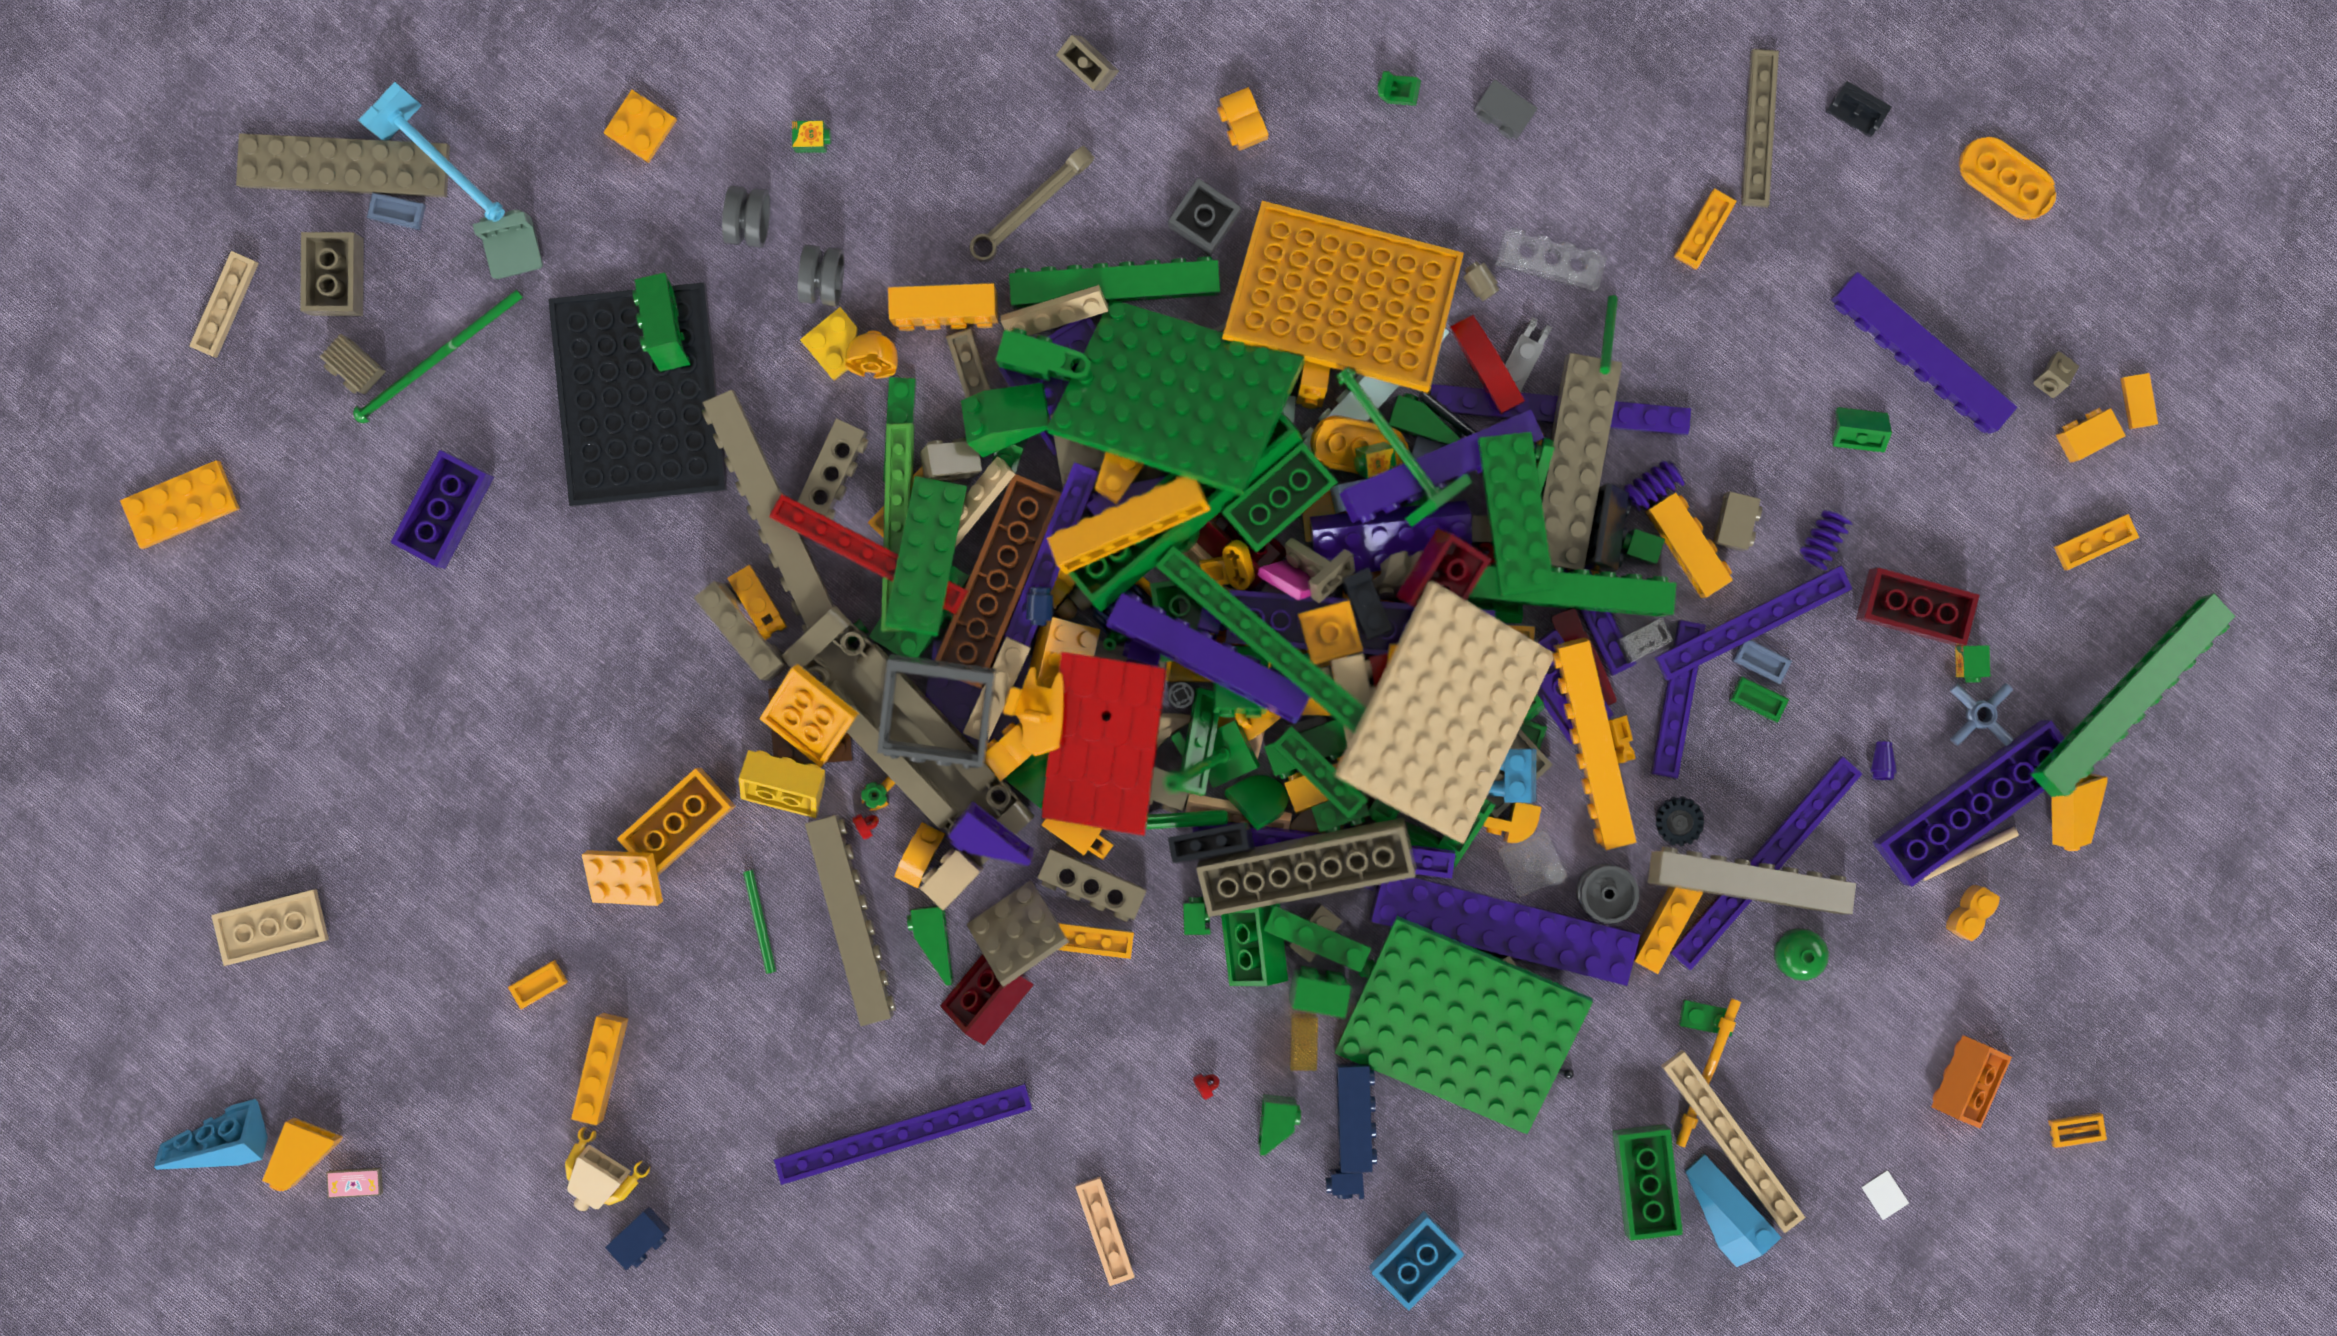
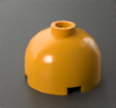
[845,330,898,378]

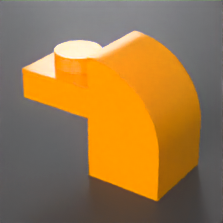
[1483,802,1542,843]
[894,822,945,888]

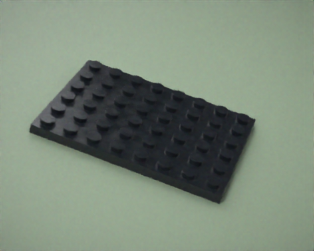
[548,282,727,507]

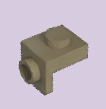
[2033,351,2079,398]

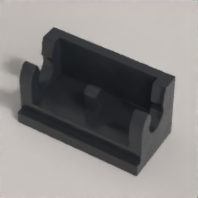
[1826,81,1892,138]

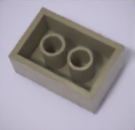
[300,232,364,316]

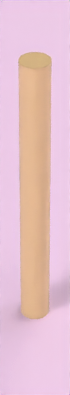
[1922,827,2019,881]

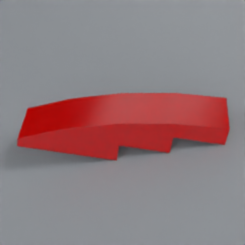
[1450,315,1525,415]

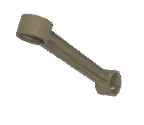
[970,146,1095,262]

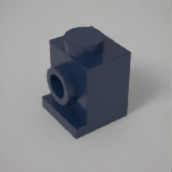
[1325,1169,1364,1199]

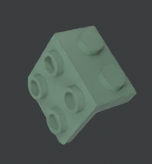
[472,210,543,279]

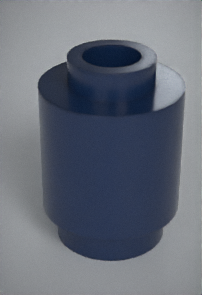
[1026,587,1053,626]

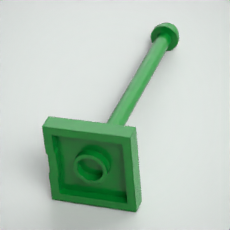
[1337,367,1472,527]
[1164,720,1260,793]

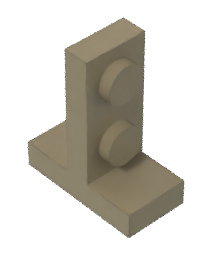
[1285,538,1355,603]

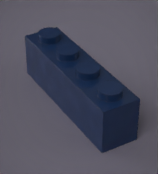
[1336,1063,1377,1173]

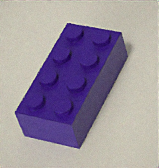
[390,450,494,569]

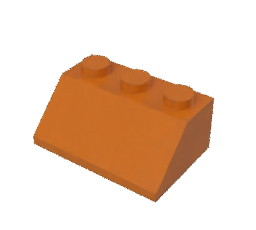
[1931,1035,2012,1129]

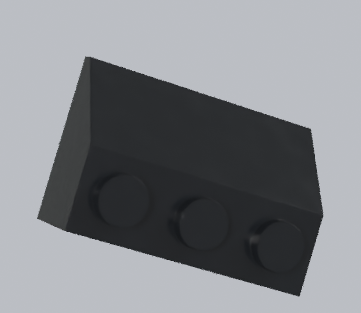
[1584,483,1631,572]

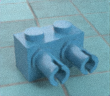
[1487,749,1536,803]

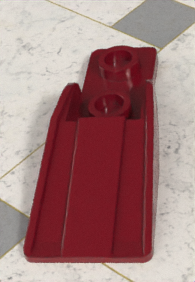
[1551,608,1617,706]

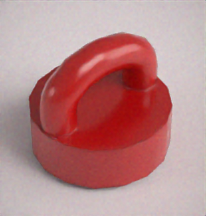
[852,813,879,840]
[1192,1073,1220,1100]

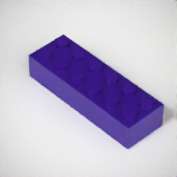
[1310,501,1472,574]

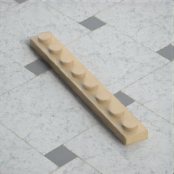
[1661,1050,1806,1233]

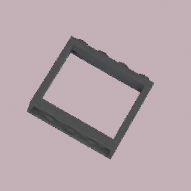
[877,654,997,769]

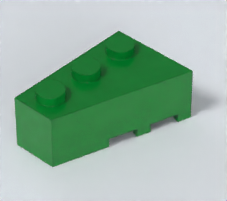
[632,272,690,372]

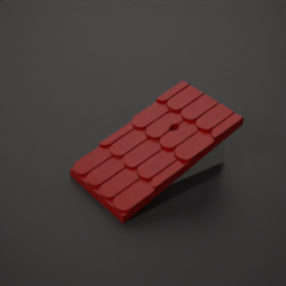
[1042,652,1167,836]

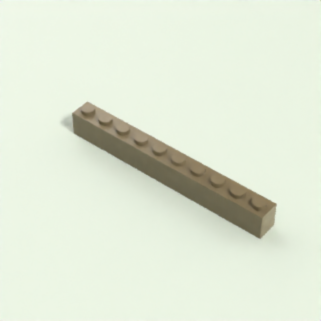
[702,390,834,633]

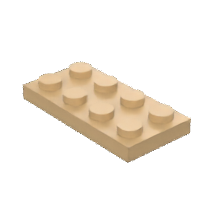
[211,889,329,966]

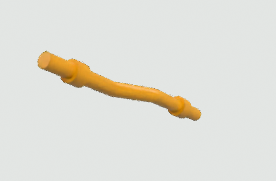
[1675,998,1741,1147]

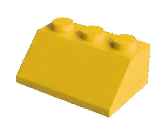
[739,750,825,818]

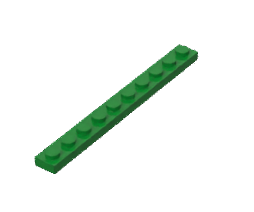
[1156,546,1367,734]

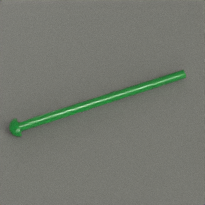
[353,289,523,423]

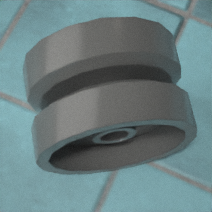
[722,185,770,248]
[798,245,844,307]
[1576,864,1639,923]

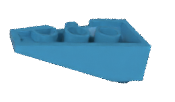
[154,1099,268,1170]
[1685,1154,1782,1267]

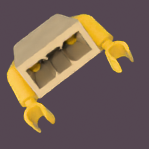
[565,1127,650,1211]

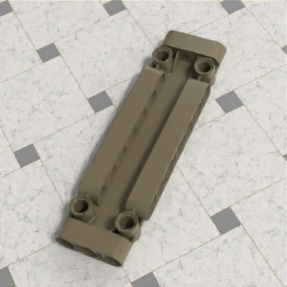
[781,605,1035,866]

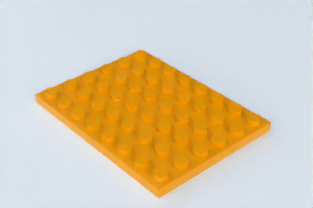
[1223,201,1464,393]

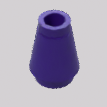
[1870,741,1897,780]

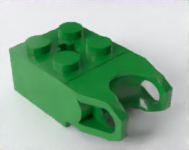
[996,327,1091,382]

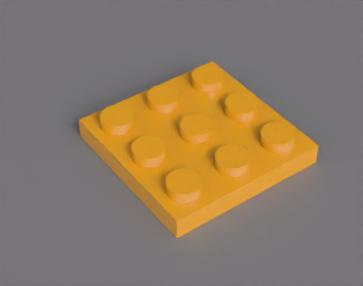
[760,664,859,768]

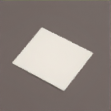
[1861,1170,1909,1220]

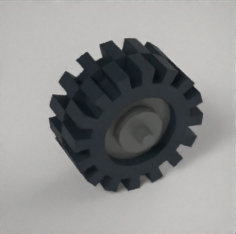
[1656,796,1704,846]

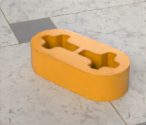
[1222,540,1255,590]

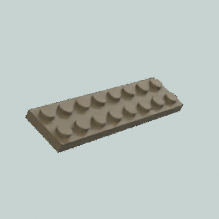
[236,133,450,197]

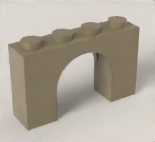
[694,581,789,681]

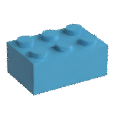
[1369,1211,1465,1311]

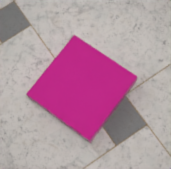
[1258,560,1311,600]

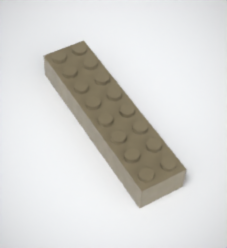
[1541,353,1622,570]
[1196,817,1416,917]

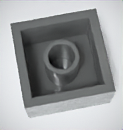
[1168,178,1241,256]

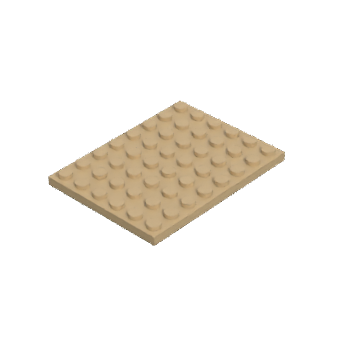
[1334,582,1553,844]

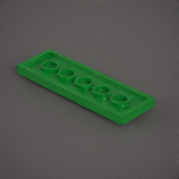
[1477,432,1555,596]
[885,476,967,636]

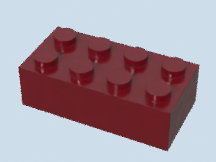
[1856,567,1980,646]

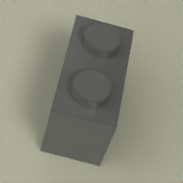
[1474,79,1538,140]

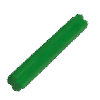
[1146,810,1228,829]

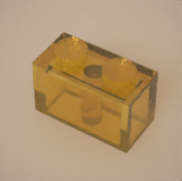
[1289,1014,1318,1071]

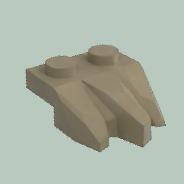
[1372,551,1423,604]

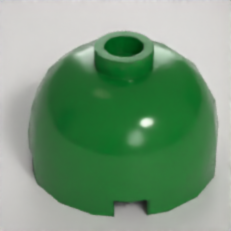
[1774,928,1829,981]

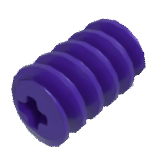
[1624,460,1685,512]
[1799,510,1853,570]

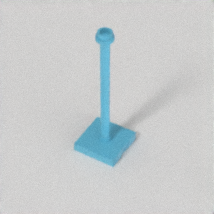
[359,82,505,222]

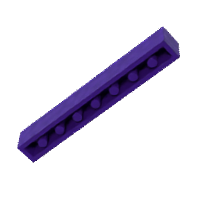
[1831,272,2018,434]
[1339,410,1544,524]
[1106,593,1310,724]

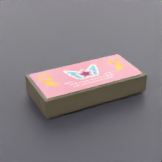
[326,1167,383,1198]

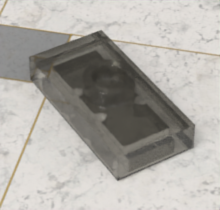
[1616,617,1674,664]

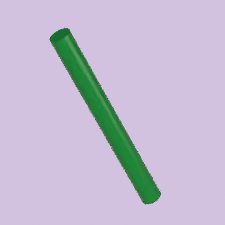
[1600,295,1618,375]
[743,870,776,974]

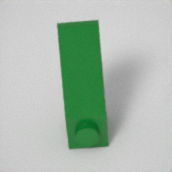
[1388,393,1460,445]
[907,905,954,986]

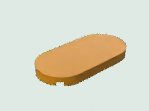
[1959,137,2056,220]
[1310,415,1409,474]

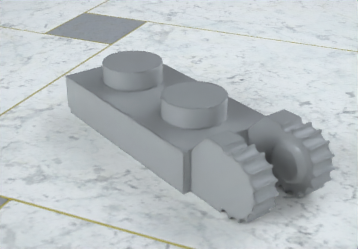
[1505,317,1552,392]

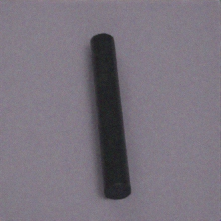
[1418,391,1477,437]

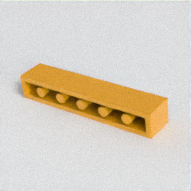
[1047,476,1211,574]

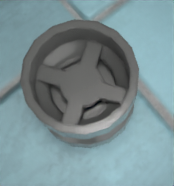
[1168,682,1194,708]

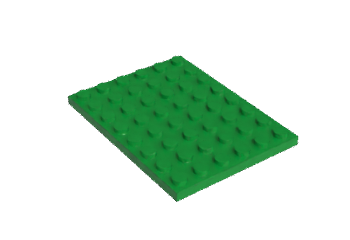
[1047,299,1305,496]
[1335,916,1593,1135]

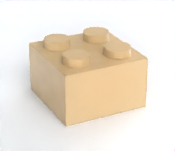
[920,848,984,910]

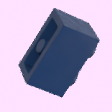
[605,1207,670,1270]

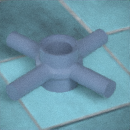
[1950,683,2013,746]

